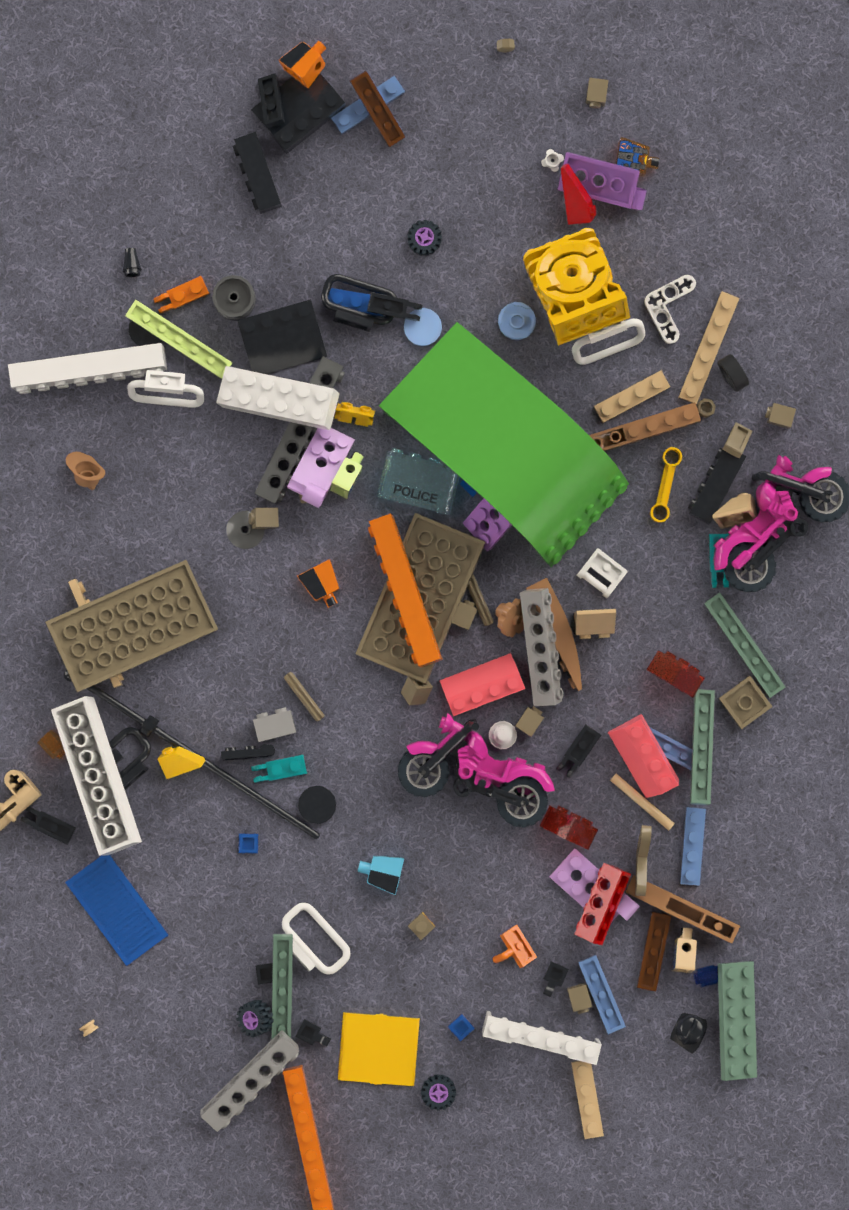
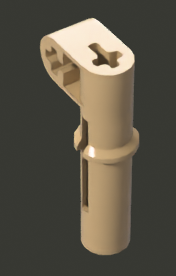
[0,770,42,831]

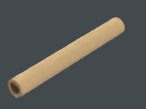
[610,773,675,831]

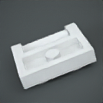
[576,548,628,599]

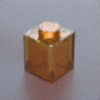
[37,729,65,759]

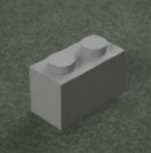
[253,707,296,742]

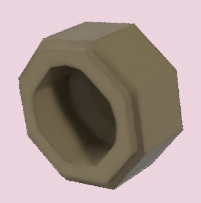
[497,39,515,53]
[697,398,716,418]

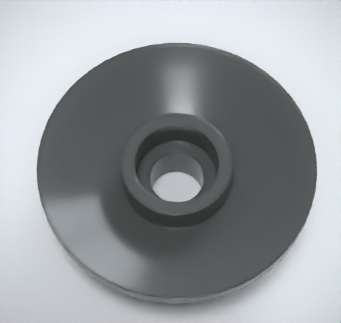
[226,511,265,549]

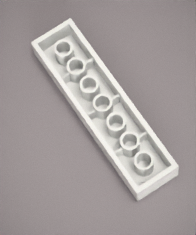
[8,343,167,394]
[51,696,142,856]

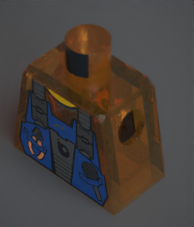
[616,137,659,176]

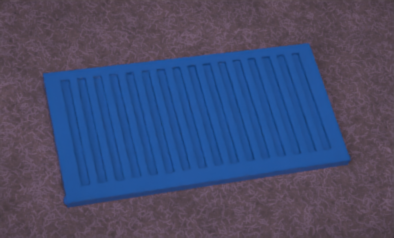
[65,855,168,966]

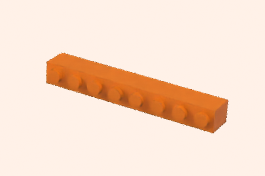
[368,513,443,667]
[283,1065,334,1210]

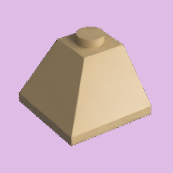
[713,493,757,529]

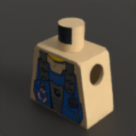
[672,928,697,973]

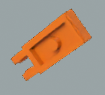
[153,276,209,314]

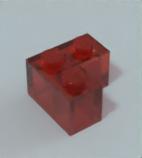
[647,650,705,698]
[540,805,598,850]

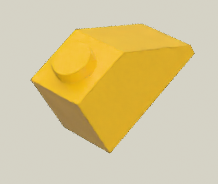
[158,746,205,779]

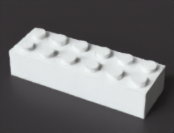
[216,366,340,430]

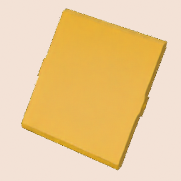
[338,1012,420,1086]

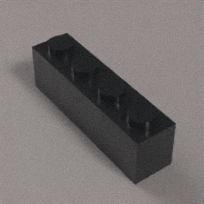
[232,132,282,214]
[688,448,747,525]

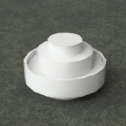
[489,721,517,749]

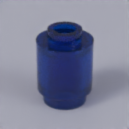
[693,965,718,988]

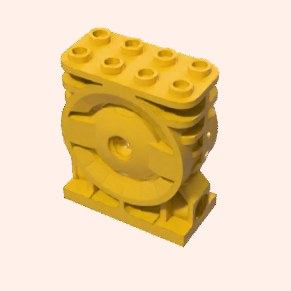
[523,228,630,346]

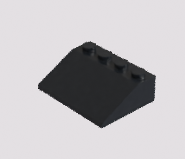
[251,74,346,154]
[237,299,327,374]

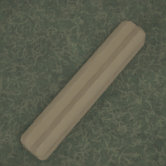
[468,575,494,626]
[284,672,324,721]

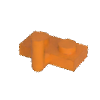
[493,925,537,968]

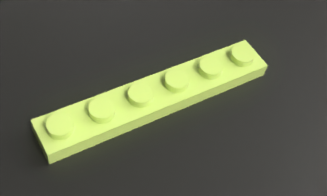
[125,300,232,379]

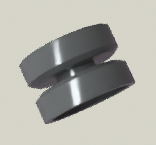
[212,275,256,321]

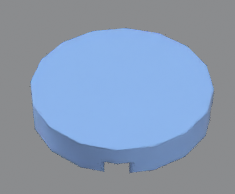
[498,302,536,340]
[404,308,442,346]

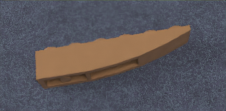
[589,402,701,451]
[526,578,582,691]
[625,875,740,943]

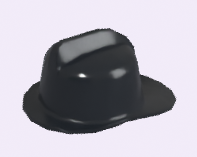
[670,1012,707,1054]

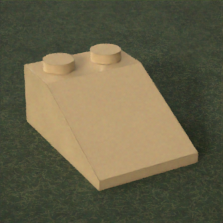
[574,609,616,639]

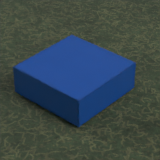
[239,834,258,853]
[448,1014,475,1041]

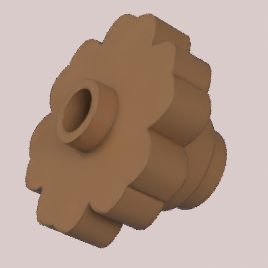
[496,598,524,637]

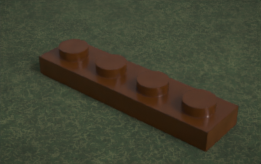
[349,71,405,147]
[637,912,671,992]

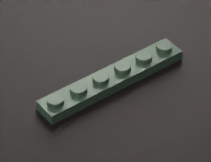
[703,593,785,698]
[690,689,715,805]
[271,934,293,1040]

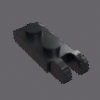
[367,292,423,321]
[556,724,601,778]
[221,744,275,761]
[20,806,76,845]

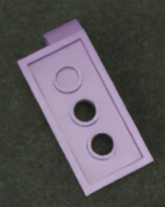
[287,428,355,508]
[549,848,640,923]

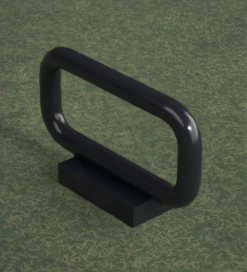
[321,274,397,332]
[109,727,151,790]

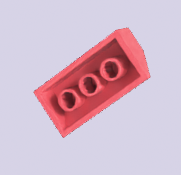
[440,653,525,716]
[608,714,679,798]

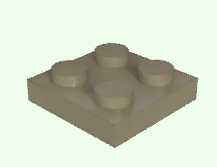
[718,676,773,729]

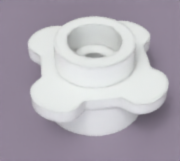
[541,149,564,172]

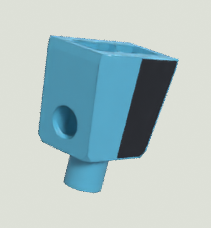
[358,856,404,895]

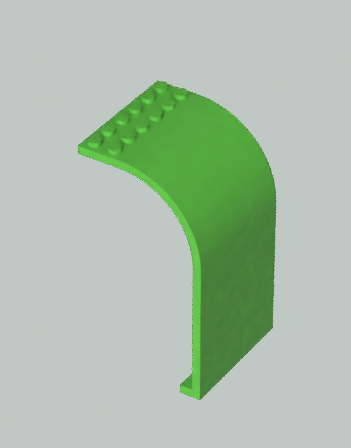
[379,322,629,567]

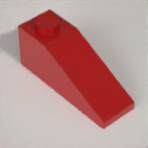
[560,164,596,225]

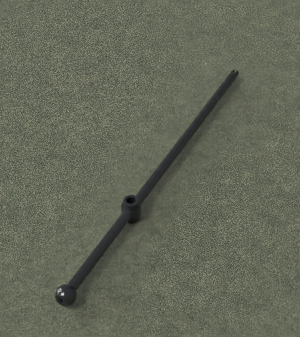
[63,670,320,839]

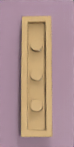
[594,370,670,423]
[571,1061,604,1139]

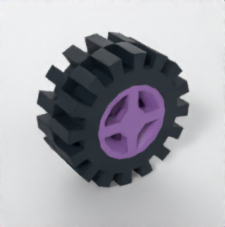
[407,220,442,256]
[236,1000,274,1037]
[421,1074,456,1111]

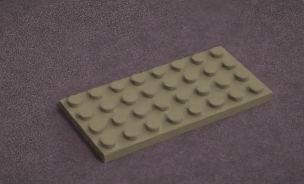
[356,513,485,684]
[45,560,218,693]

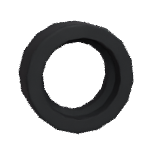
[717,354,749,392]

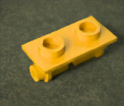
[335,402,375,427]

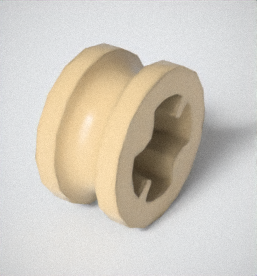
[79,1019,99,1037]

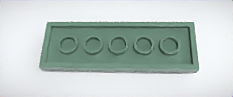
[718,961,757,1081]

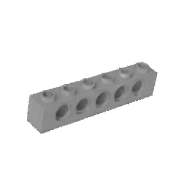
[520,588,563,706]
[200,1030,299,1132]

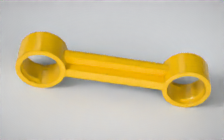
[650,447,682,523]

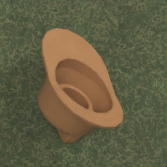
[66,452,105,490]

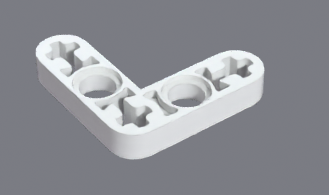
[644,275,696,344]

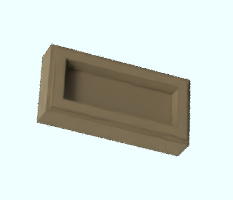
[722,422,753,458]

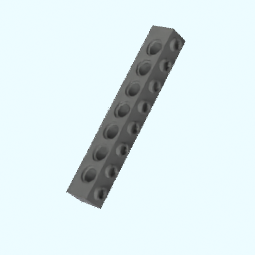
[254,356,345,505]

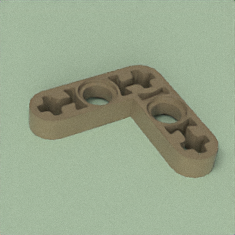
[635,825,652,896]

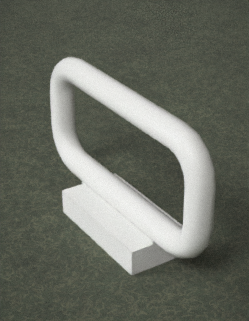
[572,319,645,365]
[127,370,204,408]
[282,903,351,975]

